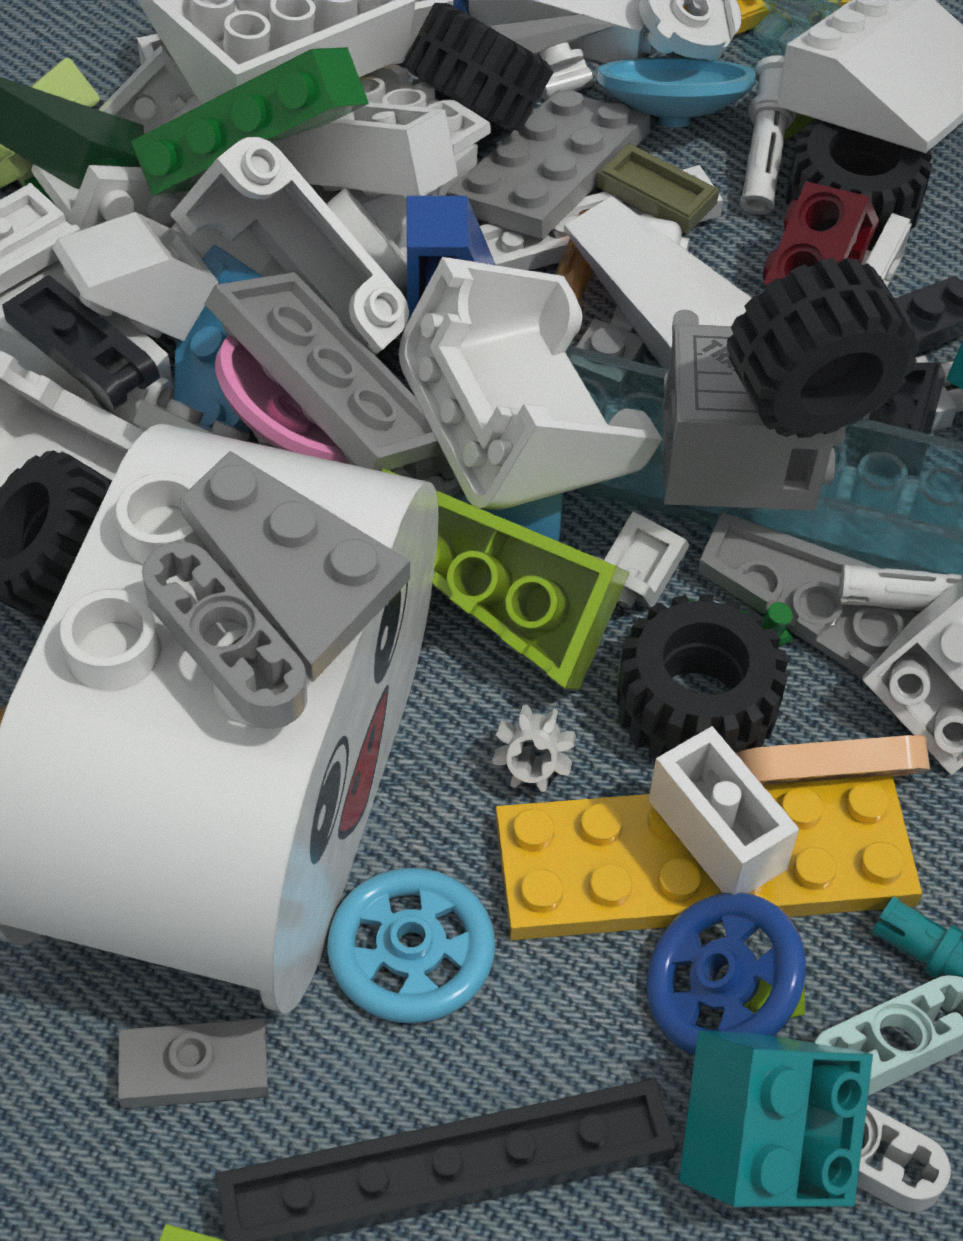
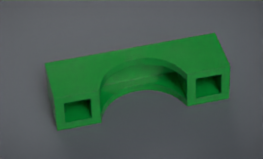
[131,47,369,196]

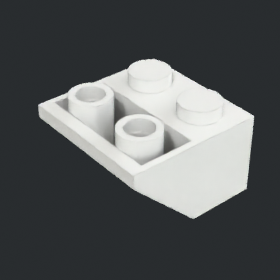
[52,212,219,341]
[862,577,963,775]

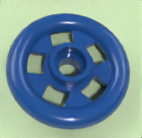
[646,892,806,1056]

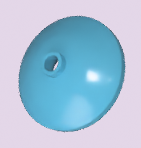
[598,57,756,127]

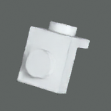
[596,511,690,608]

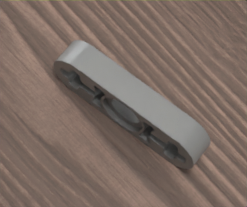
[142,542,308,729]

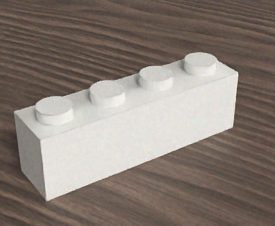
[272,102,458,201]

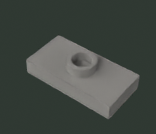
[118,1018,269,1109]

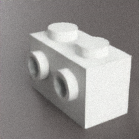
[648,726,799,895]

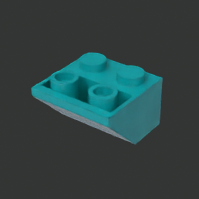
[679,1030,873,1207]

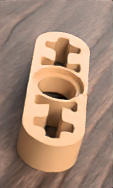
[736,735,930,785]

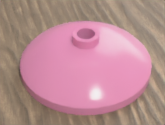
[215,335,350,464]

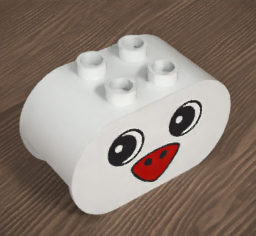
[0,424,439,1013]

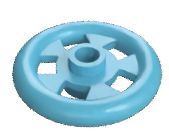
[327,868,495,1023]

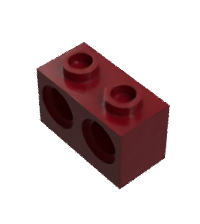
[763,181,879,286]

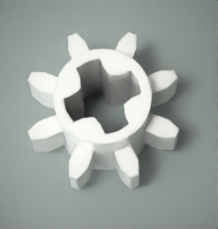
[492,705,576,792]

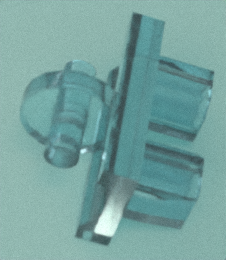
[753,0,841,55]

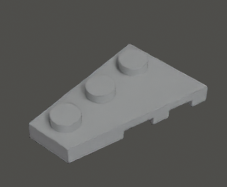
[180,451,410,682]

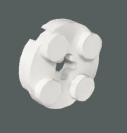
[639,0,741,61]

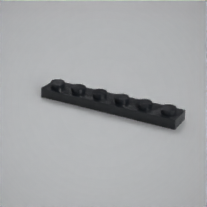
[216,1078,676,1241]

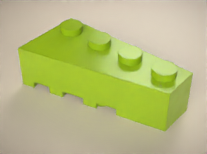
[381,468,630,690]

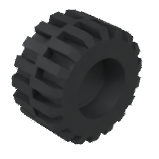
[403,3,554,131]
[786,118,932,251]
[727,258,919,438]
[0,450,112,625]
[616,594,788,761]

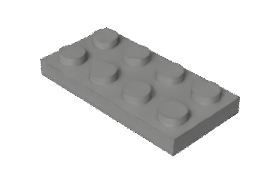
[447,90,650,239]
[205,272,443,471]

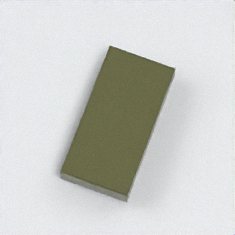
[597,143,719,234]

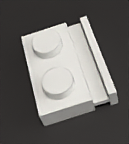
[0,183,81,293]

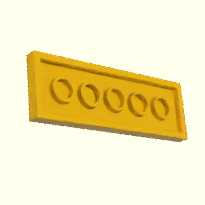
[495,775,922,941]

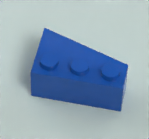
[407,196,496,321]

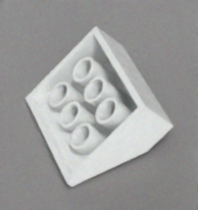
[137,0,416,104]
[777,0,963,153]

